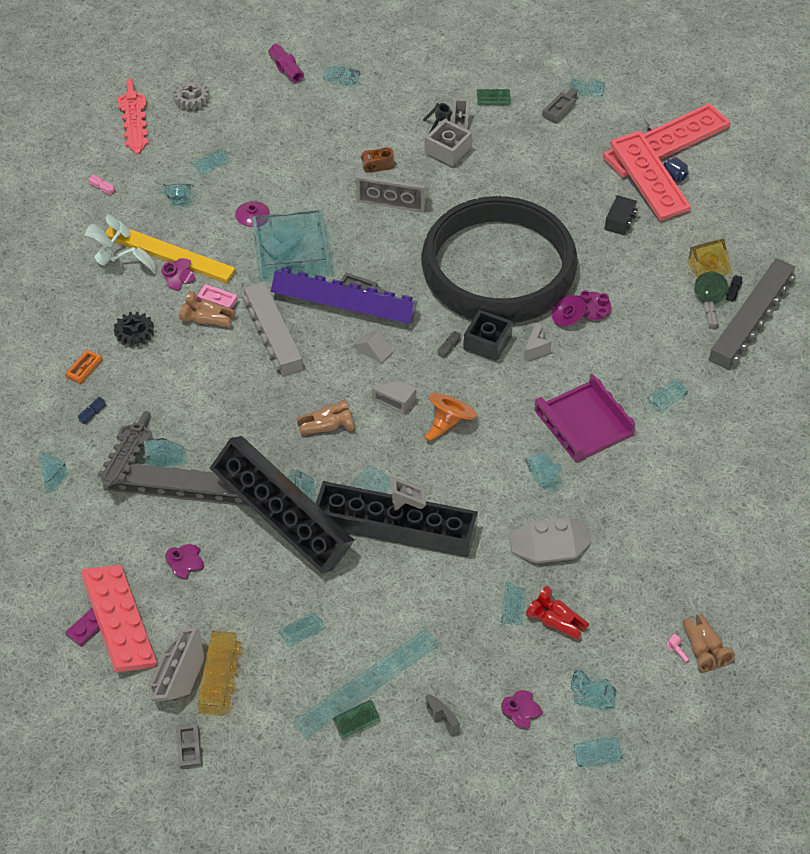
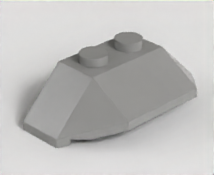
[509,517,591,564]
[149,627,204,702]

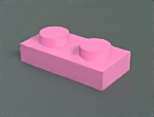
[197,284,238,309]

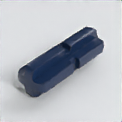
[78,397,106,424]

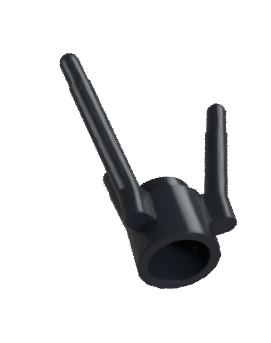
[423,103,453,133]

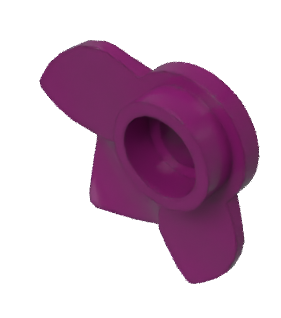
[161,258,195,291]
[165,544,204,579]
[501,690,543,729]

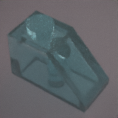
[143,438,187,467]

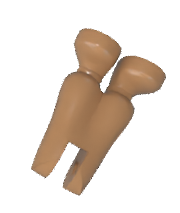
[179,291,236,328]
[296,399,354,436]
[682,614,735,672]

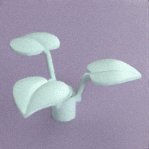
[85,214,156,275]

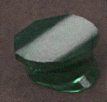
[694,271,729,304]

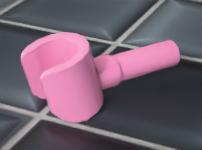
[667,634,690,663]

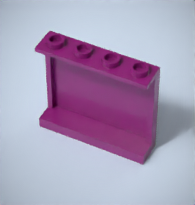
[534,373,635,463]

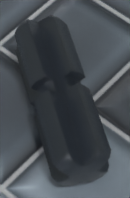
[726,275,743,302]

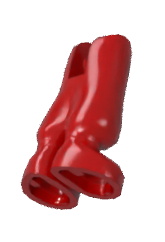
[526,586,589,640]

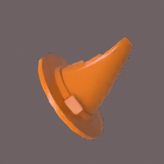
[424,393,477,441]

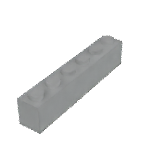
[242,282,303,376]

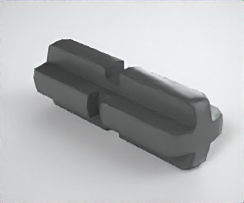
[437,331,461,358]

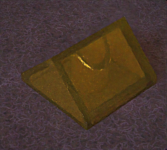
[688,238,732,282]

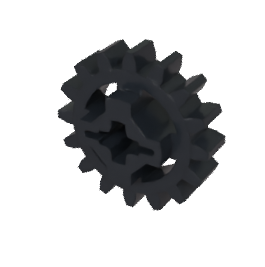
[114,311,154,347]

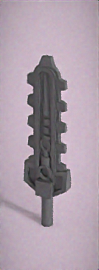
[98,411,152,487]

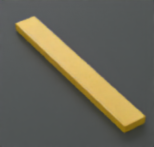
[106,226,236,284]

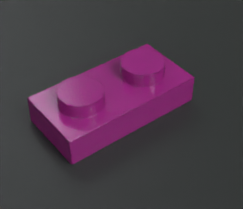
[65,608,100,647]

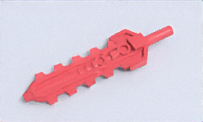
[118,79,148,154]

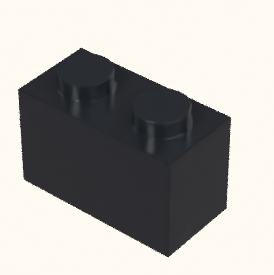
[604,195,638,235]

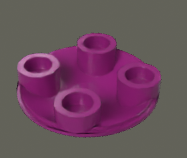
[580,290,611,320]

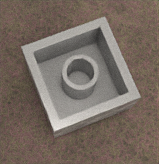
[425,119,472,167]

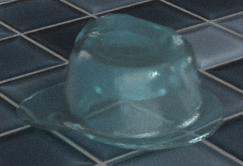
[157,183,194,204]

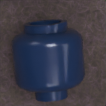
[663,157,689,183]

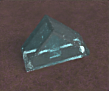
[39,451,68,493]

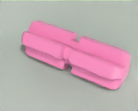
[88,175,115,195]

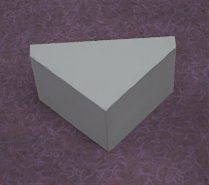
[451,97,470,130]
[353,331,393,364]

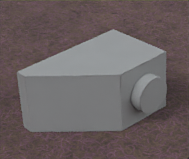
[372,381,416,415]

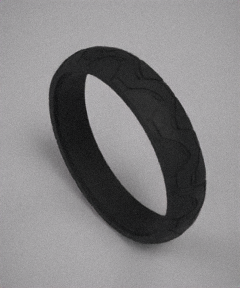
[421,196,578,323]

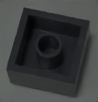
[463,309,513,361]

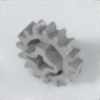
[173,80,209,110]

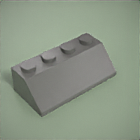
[356,175,429,213]

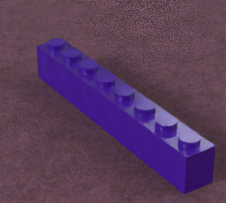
[271,267,417,324]

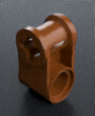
[361,147,394,173]

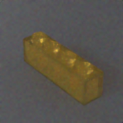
[197,631,241,716]

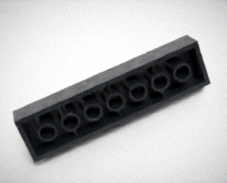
[209,436,355,574]
[315,481,478,557]

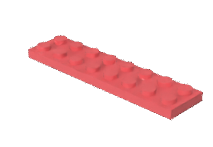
[603,103,731,178]

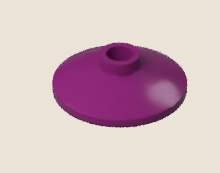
[235,201,270,227]
[552,295,586,327]

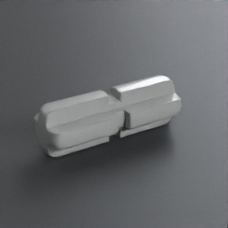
[704,301,718,329]

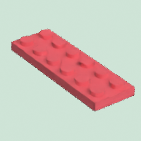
[610,131,691,221]
[81,565,157,673]

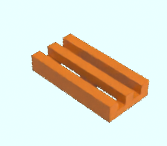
[65,350,103,385]

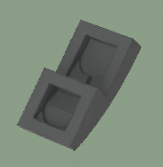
[425,694,460,737]
[176,724,201,767]

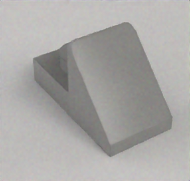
[524,323,551,362]
[390,476,426,510]

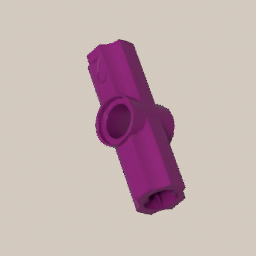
[268,43,304,83]

